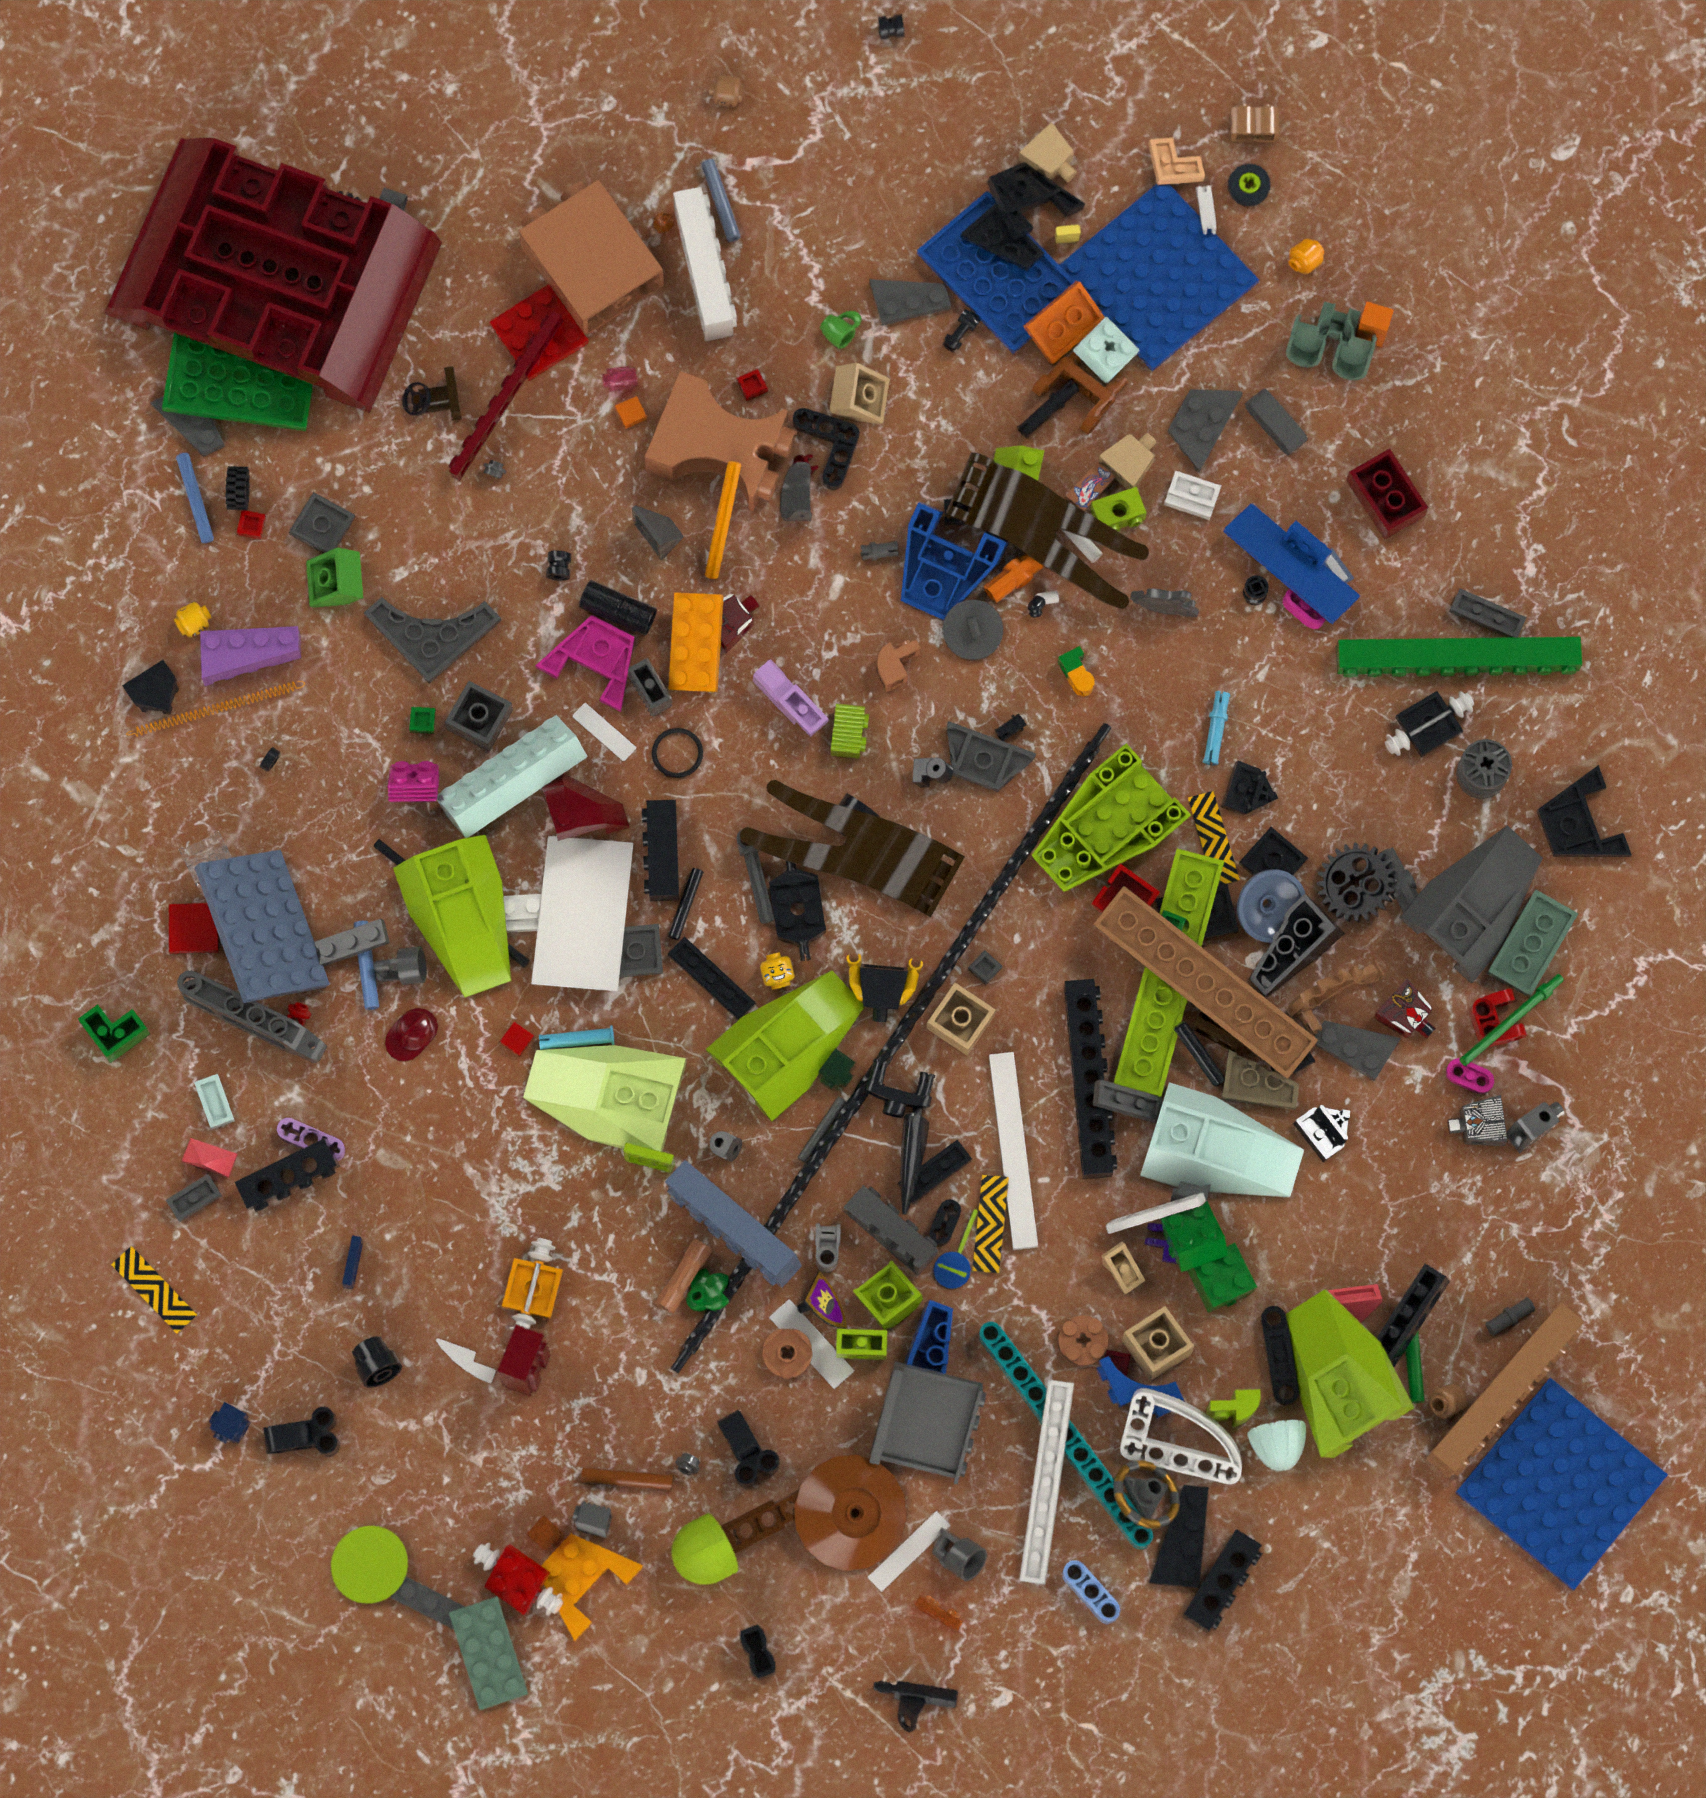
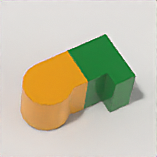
[1057,646,1095,697]

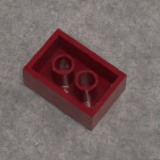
[1346,448,1429,540]

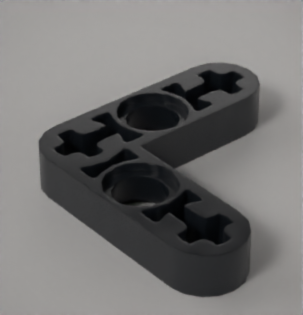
[792,408,860,490]

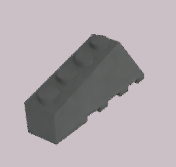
[843,1185,938,1276]

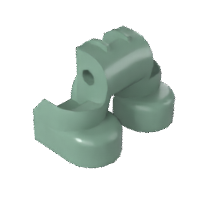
[1286,301,1377,380]

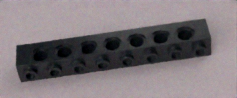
[1064,979,1117,1179]

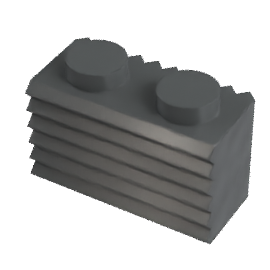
[628,658,673,717]
[572,1501,613,1538]

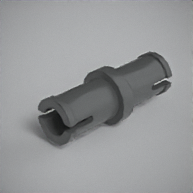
[1485,1297,1535,1336]

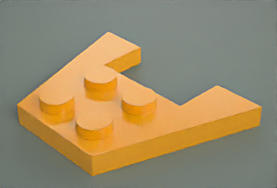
[541,1533,644,1641]

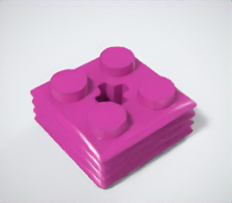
[387,761,439,802]

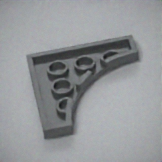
[364,597,502,684]

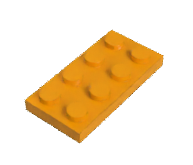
[668,592,724,692]

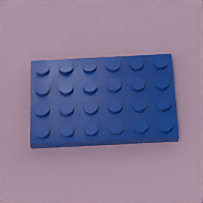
[917,191,1075,354]

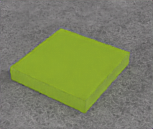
[623,1142,675,1173]

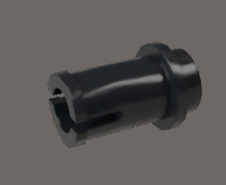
[994,714,1026,742]

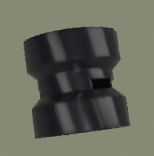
[878,14,904,40]
[546,550,572,581]
[1243,575,1269,605]

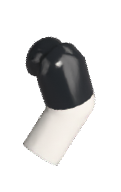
[1027,591,1059,618]

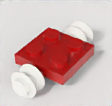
[473,1543,563,1615]

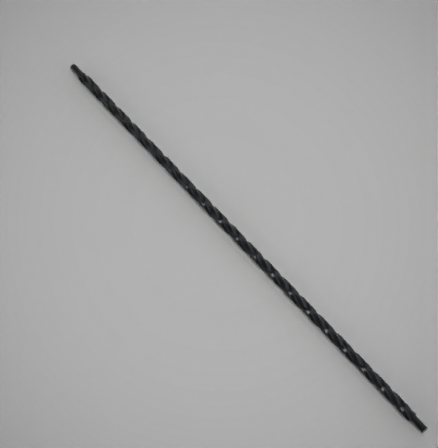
[670,723,1111,1374]

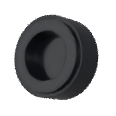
[260,747,281,772]

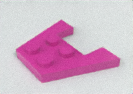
[535,615,635,712]

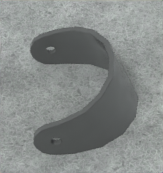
[780,462,812,521]

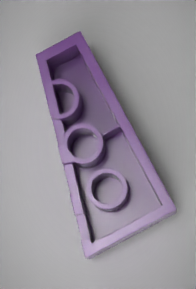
[200,626,301,686]

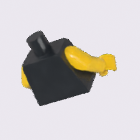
[847,953,923,1022]

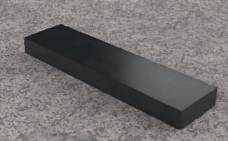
[668,936,756,1020]

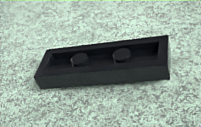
[897,1139,972,1204]

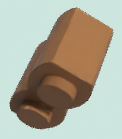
[1230,104,1280,142]

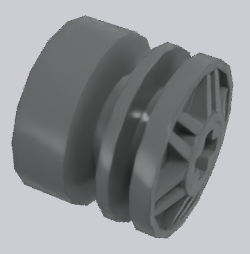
[1456,739,1512,799]

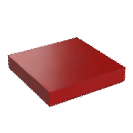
[169,903,219,954]

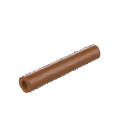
[581,1468,673,1490]

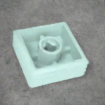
[1073,317,1139,383]

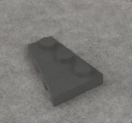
[869,279,951,326]

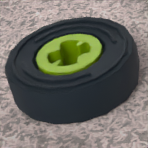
[1228,164,1271,206]

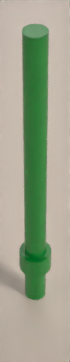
[1459,974,1564,1066]

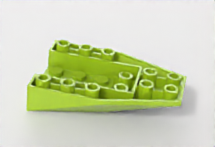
[1286,1289,1414,1458]

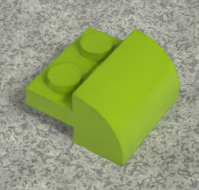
[1206,1389,1261,1427]

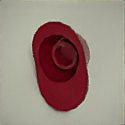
[385,1008,438,1062]

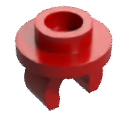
[286,1002,312,1026]

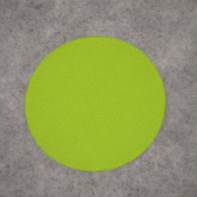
[331,1526,408,1604]

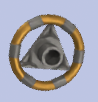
[1113,1460,1180,1529]

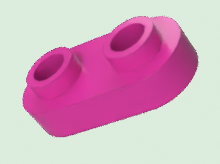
[1282,589,1326,629]
[1446,1058,1494,1094]

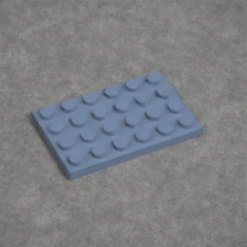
[194,850,330,1003]

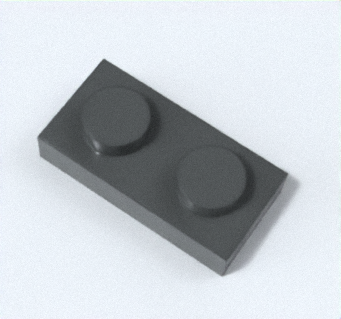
[166,1174,222,1222]

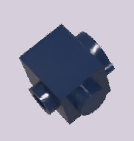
[209,1402,251,1444]

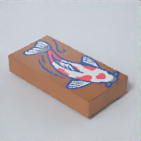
[1066,461,1116,512]

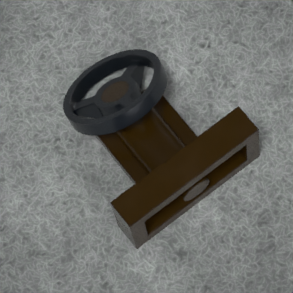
[402,367,462,421]

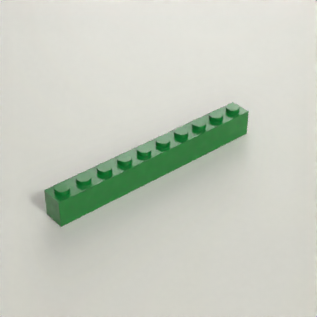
[1336,637,1582,677]

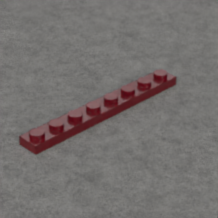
[449,311,563,481]

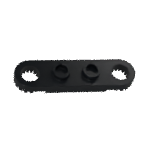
[1261,1306,1299,1406]

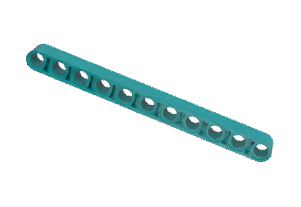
[979,1321,1153,1550]

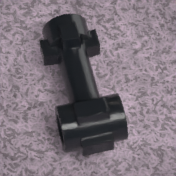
[943,309,981,352]

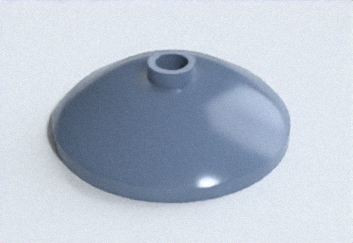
[1237,869,1306,943]

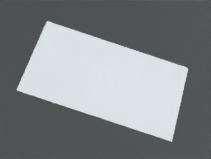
[531,836,633,991]

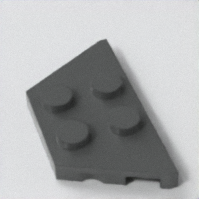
[1168,389,1243,473]
[947,721,1036,792]

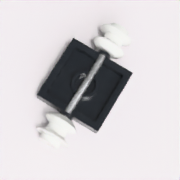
[1385,691,1474,758]

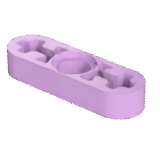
[277,1118,345,1161]

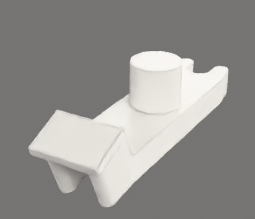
[1196,185,1216,234]

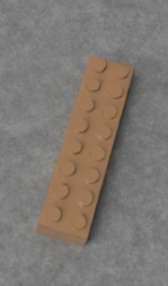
[1426,1302,1584,1478]

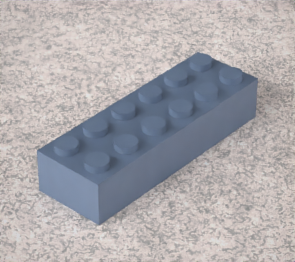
[665,1160,802,1288]

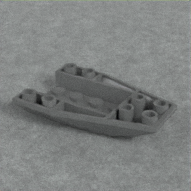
[1400,825,1543,983]

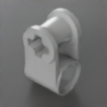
[815,1223,841,1273]

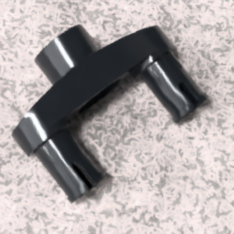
[864,1059,935,1118]

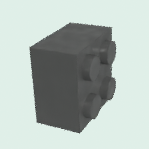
[445,681,513,752]

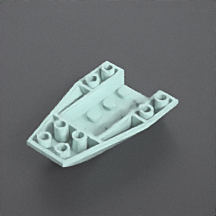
[1140,1082,1304,1197]

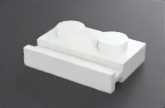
[1164,471,1221,520]
[504,894,542,933]

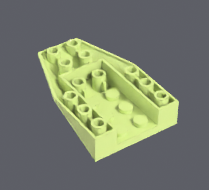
[523,1045,686,1152]

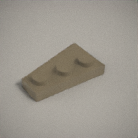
[1222,1050,1299,1110]

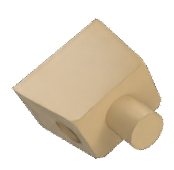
[1018,123,1077,182]
[1098,433,1156,490]

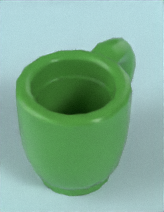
[820,311,862,349]

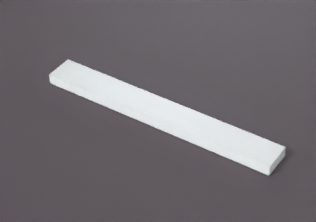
[989,1052,1038,1250]
[1019,1380,1074,1585]

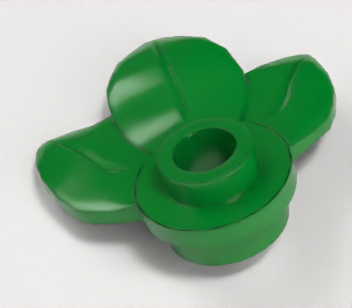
[686,1268,730,1312]

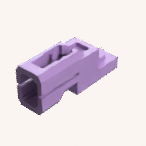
[753,660,829,737]

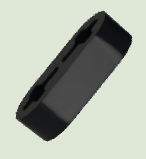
[929,1199,961,1246]

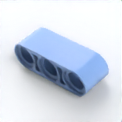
[1062,1560,1120,1624]

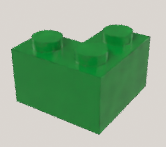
[78,1004,150,1063]

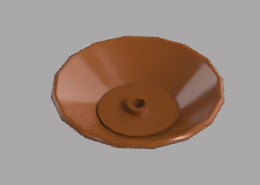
[794,1454,907,1571]

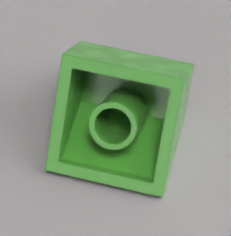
[306,547,363,608]

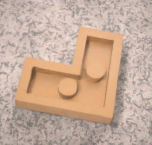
[1148,138,1205,185]

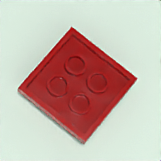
[489,284,589,381]

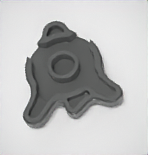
[1130,588,1199,617]

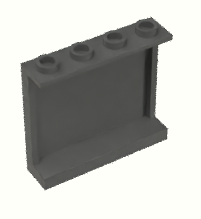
[869,1361,986,1484]

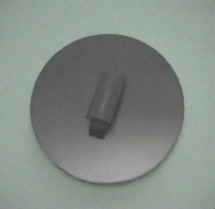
[943,600,1003,660]

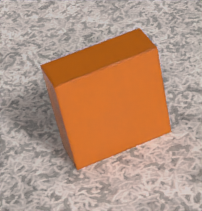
[615,396,647,429]

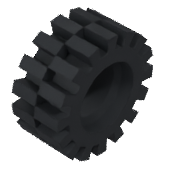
[225,466,250,510]

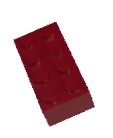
[497,1324,551,1397]

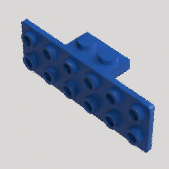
[1223,503,1360,624]

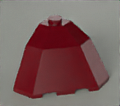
[541,773,630,841]

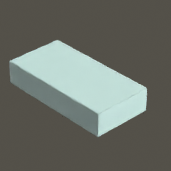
[194,1074,235,1130]

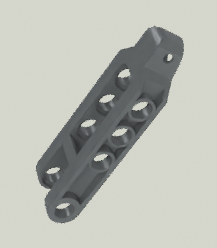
[177,971,327,1063]

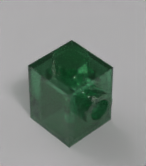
[818,1048,856,1091]

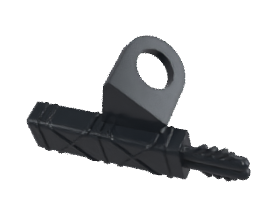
[873,1680,958,1733]

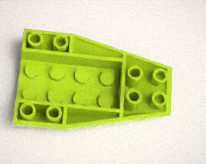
[1032,743,1191,892]
[393,835,511,998]
[705,970,865,1122]

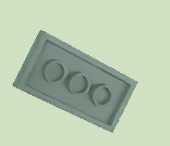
[1487,889,1578,998]
[449,1596,528,1710]

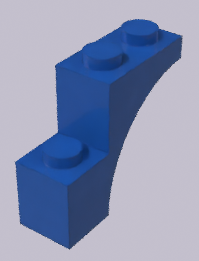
[1096,1356,1185,1418]

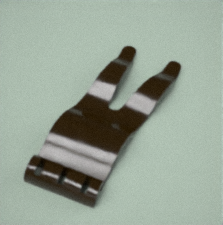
[945,452,1149,609]
[740,780,965,918]

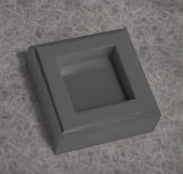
[968,950,1003,985]

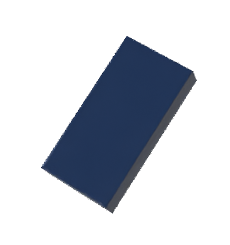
[342,1235,363,1290]

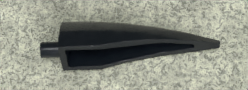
[900,1107,930,1215]

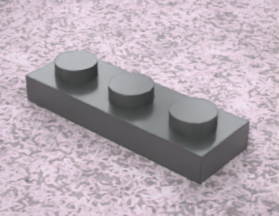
[1449,588,1527,637]
[314,919,390,967]
[1093,1080,1163,1123]
[391,1577,465,1630]

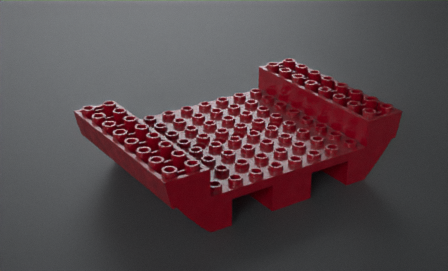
[104,137,442,413]

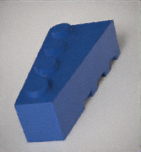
[904,1300,953,1374]

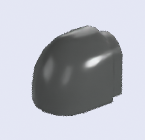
[709,1131,742,1162]

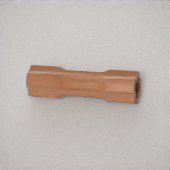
[655,1239,712,1314]

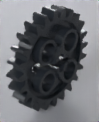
[1317,843,1397,923]

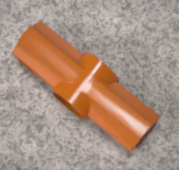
[983,554,1044,603]

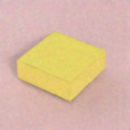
[1055,225,1080,244]

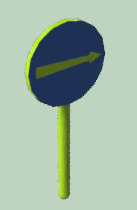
[934,1209,978,1289]

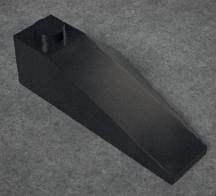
[1250,894,1345,997]

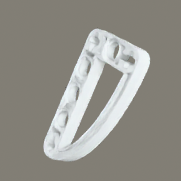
[1120,1388,1242,1484]

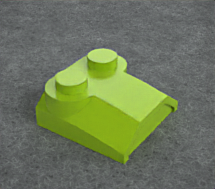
[853,1260,923,1329]

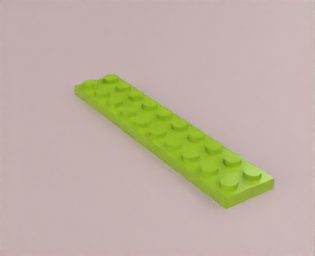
[1114,848,1224,1097]

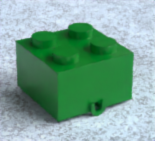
[1161,1201,1228,1272]
[1187,1243,1257,1313]

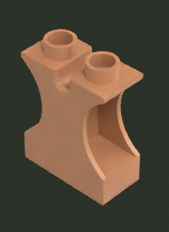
[645,371,797,512]

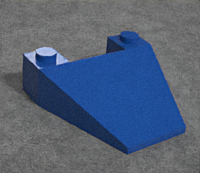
[901,502,1009,620]

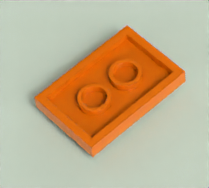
[1023,281,1105,364]

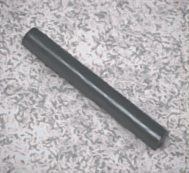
[797,1096,846,1163]

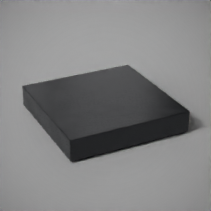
[1239,827,1308,876]

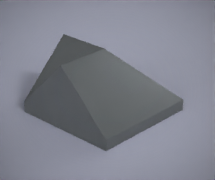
[632,505,684,560]

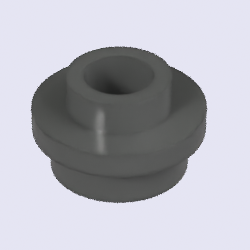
[483,460,507,479]
[675,1453,700,1475]

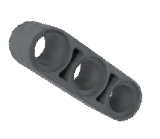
[1245,388,1308,456]

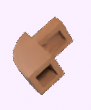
[876,640,921,692]

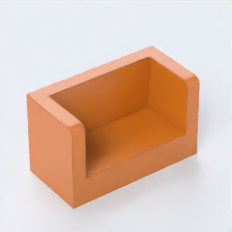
[1356,301,1394,347]

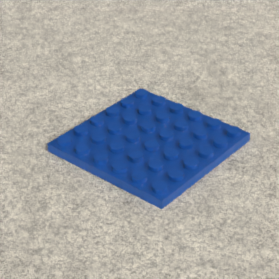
[1059,184,1259,372]
[1455,1378,1668,1591]

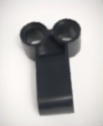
[263,1406,340,1457]
[717,1409,780,1488]

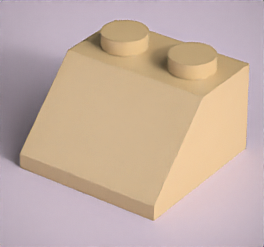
[829,362,890,424]

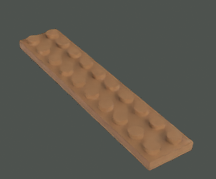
[1093,886,1318,1079]

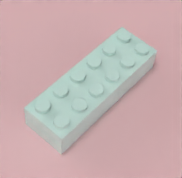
[437,715,588,838]

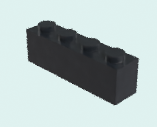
[642,799,679,902]

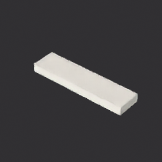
[1106,1193,1206,1234]

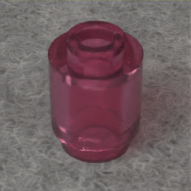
[602,366,638,392]

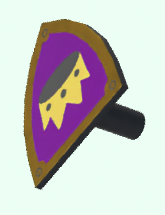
[797,1271,847,1328]

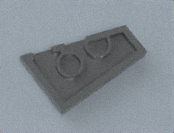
[150,396,225,457]
[1315,1020,1401,1081]

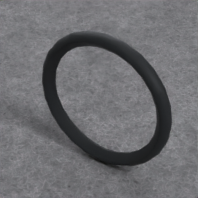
[652,728,703,778]

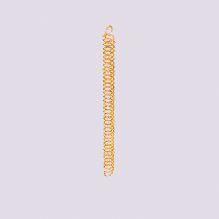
[126,681,305,737]

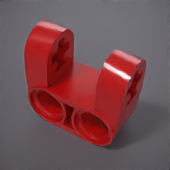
[1469,989,1527,1047]

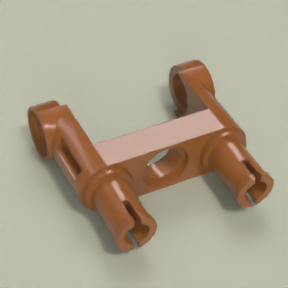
[1032,351,1128,435]

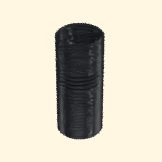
[579,580,657,636]

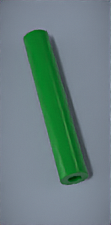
[1405,1331,1425,1404]

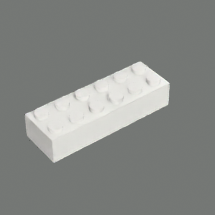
[673,187,737,342]

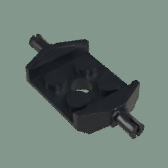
[769,861,826,961]

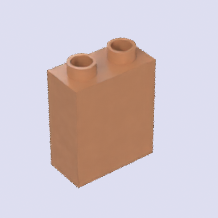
[519,180,664,336]

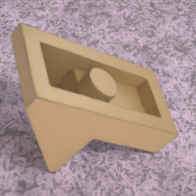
[1102,1241,1146,1294]

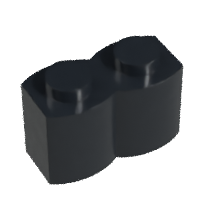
[740,1624,776,1681]

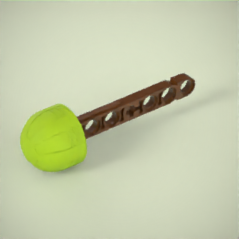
[672,1490,799,1584]

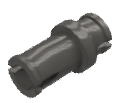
[860,541,899,561]

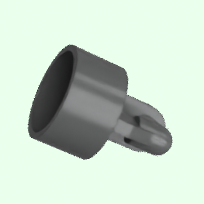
[373,946,427,985]
[932,1527,987,1581]

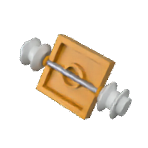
[502,1238,563,1331]

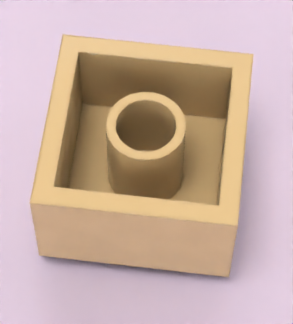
[926,983,996,1056]
[1122,1306,1194,1381]

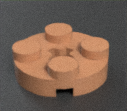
[1058,1315,1108,1367]
[763,1328,813,1380]

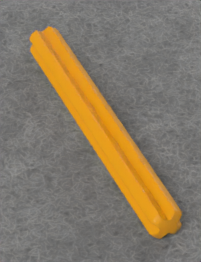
[705,461,741,579]

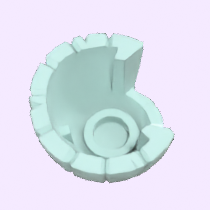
[1247,1420,1306,1471]

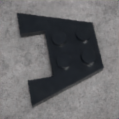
[987,162,1085,240]
[1537,765,1632,857]

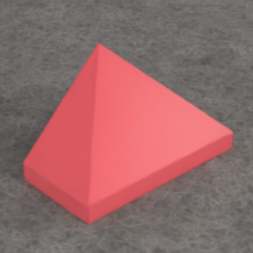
[182,1138,238,1178]
[1328,1284,1382,1323]

